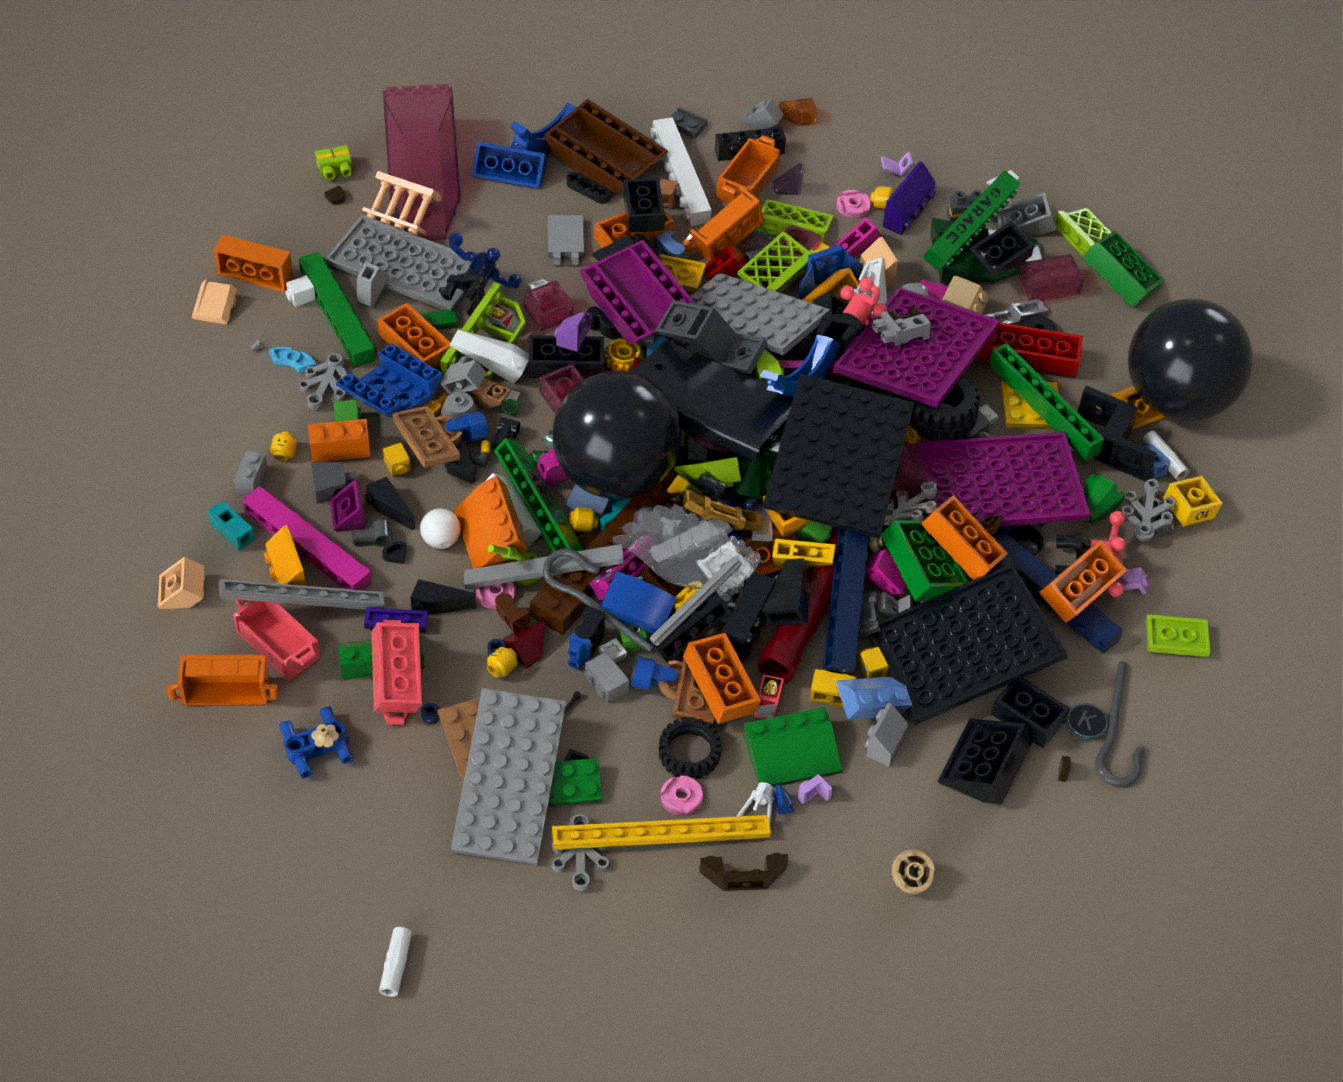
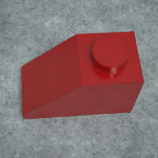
[705,245,747,280]

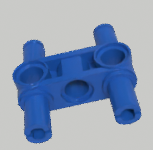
[279,706,353,779]

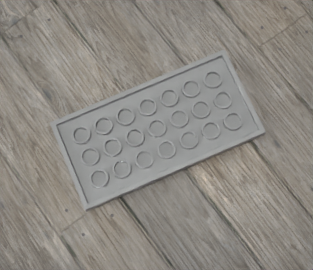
[325,215,476,311]
[690,273,830,355]
[450,688,566,866]

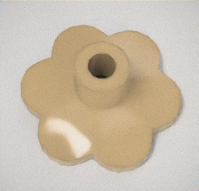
[311,724,339,748]

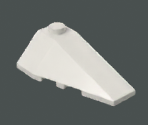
[854,257,887,317]
[450,330,529,384]

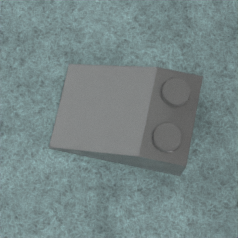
[997,192,1057,236]

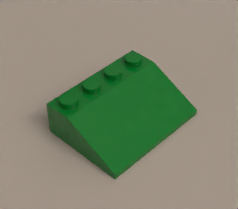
[1083,230,1165,307]
[881,520,969,601]
[743,707,842,787]

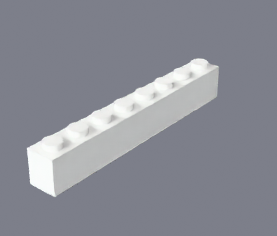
[650,117,712,226]

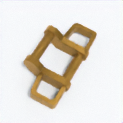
[683,489,761,531]

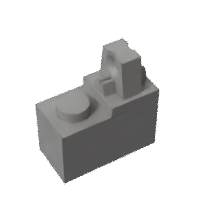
[440,356,487,395]

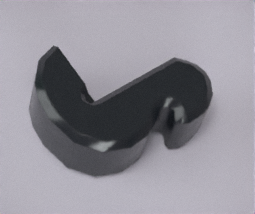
[586,306,622,338]

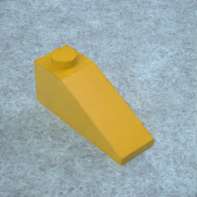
[772,539,835,567]

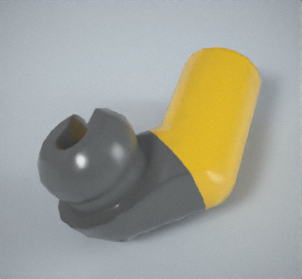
[474,440,490,466]

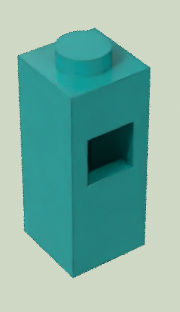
[207,501,255,551]

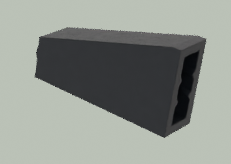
[763,558,812,626]

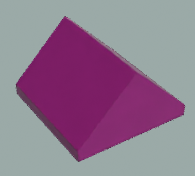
[330,479,365,532]

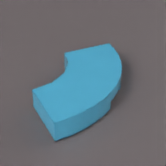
[269,347,317,374]

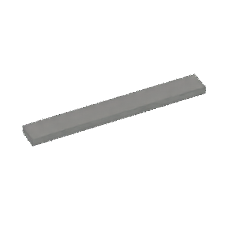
[464,544,624,589]
[219,579,385,609]

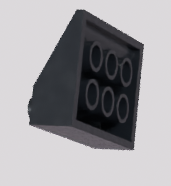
[938,718,1033,804]

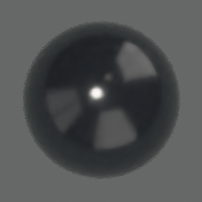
[1128,298,1253,421]
[552,371,681,500]

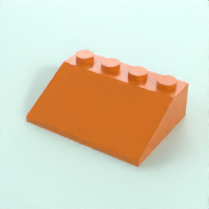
[454,476,528,569]

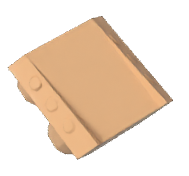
[192,280,237,324]

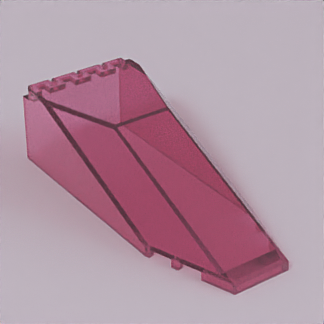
[383,84,461,240]

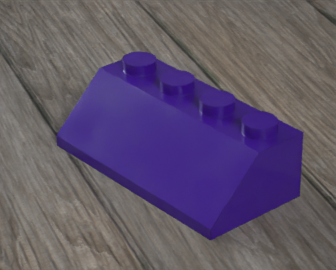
[883,161,936,235]

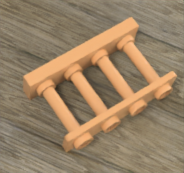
[362,171,442,235]

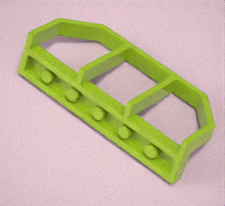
[440,282,526,380]

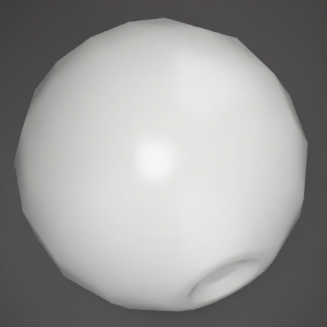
[420,508,461,549]

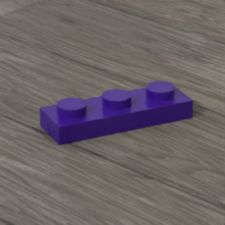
[364,607,428,632]

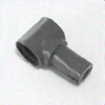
[351,520,392,546]

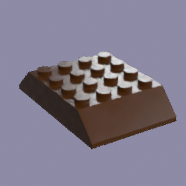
[544,99,668,193]

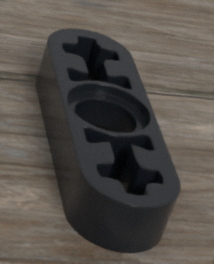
[566,172,610,204]

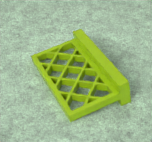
[755,199,834,245]
[1055,208,1112,269]
[737,231,816,293]

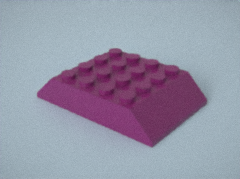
[580,240,696,344]

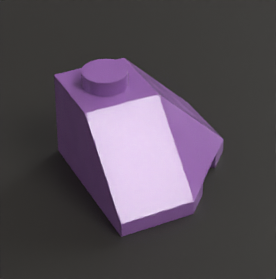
[554,312,591,352]

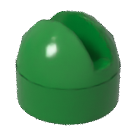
[502,399,518,414]

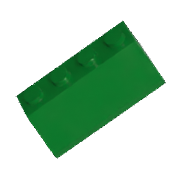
[338,633,425,680]

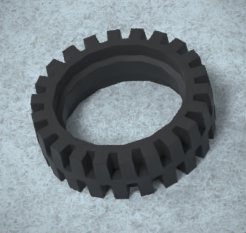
[659,717,721,779]

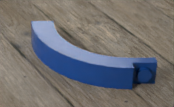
[510,102,577,152]
[760,334,841,397]

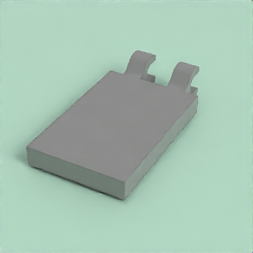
[548,215,584,266]

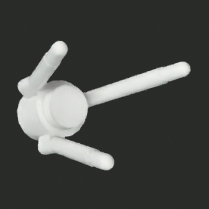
[736,782,775,825]

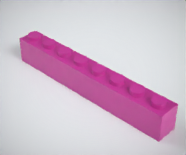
[242,486,372,590]

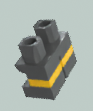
[947,190,981,222]

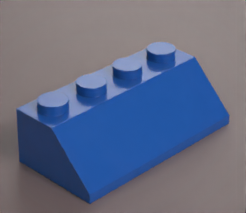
[472,142,548,189]

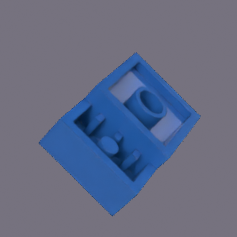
[600,572,676,635]

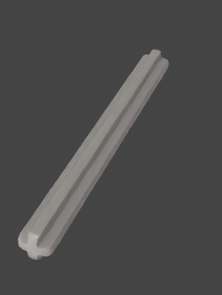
[650,557,742,646]

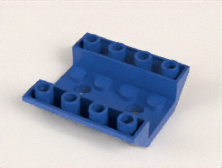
[336,343,442,418]

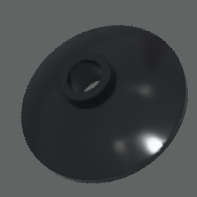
[1007,525,1043,556]

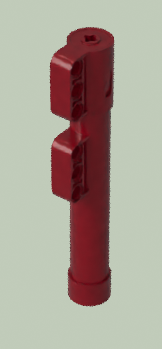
[757,488,907,683]

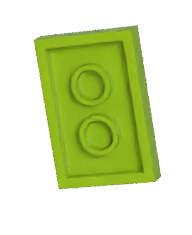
[1146,614,1210,657]

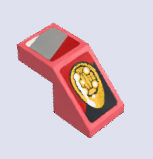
[753,674,784,719]

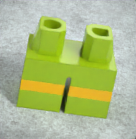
[315,145,352,181]

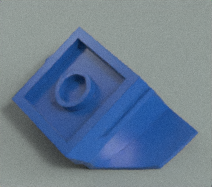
[799,244,863,300]

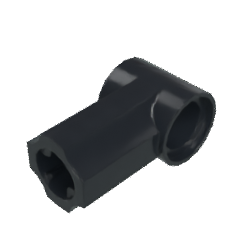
[491,417,521,450]

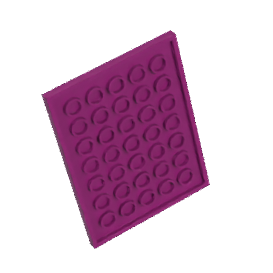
[833,287,1000,408]
[914,432,1090,526]

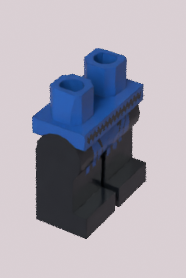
[568,605,605,670]

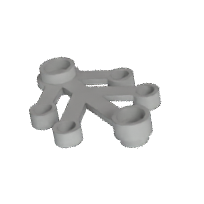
[298,353,347,410]
[1122,479,1176,542]
[884,482,937,526]
[552,814,609,891]

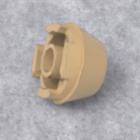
[892,849,935,894]

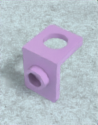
[881,152,913,177]

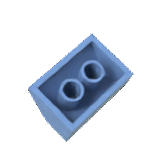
[836,677,912,720]

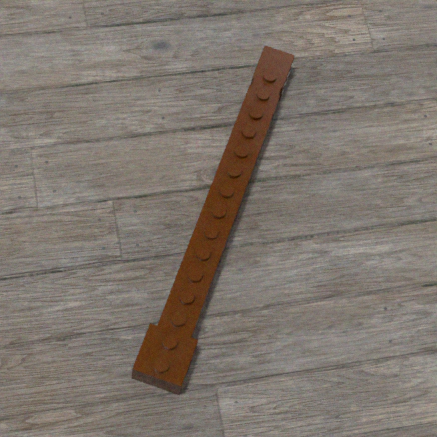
[530,441,724,636]

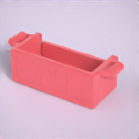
[233,600,321,682]
[371,620,422,725]

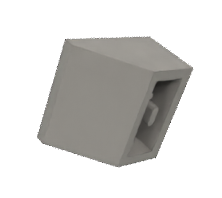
[865,703,908,767]

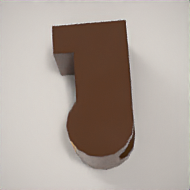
[495,593,531,633]

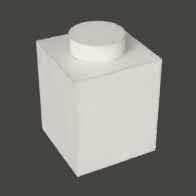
[285,275,316,307]

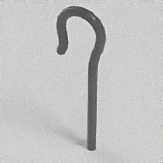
[543,548,654,653]
[1095,661,1145,786]

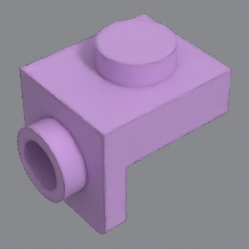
[1118,567,1150,594]
[798,774,833,805]

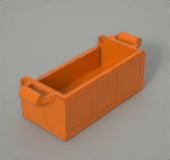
[716,135,780,203]
[683,186,764,262]
[166,655,279,705]

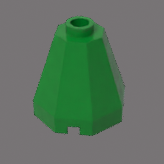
[1081,474,1124,523]

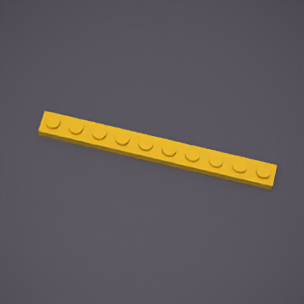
[552,815,771,850]

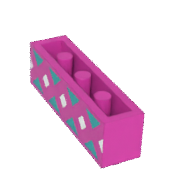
[589,535,657,600]

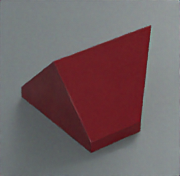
[502,621,545,669]

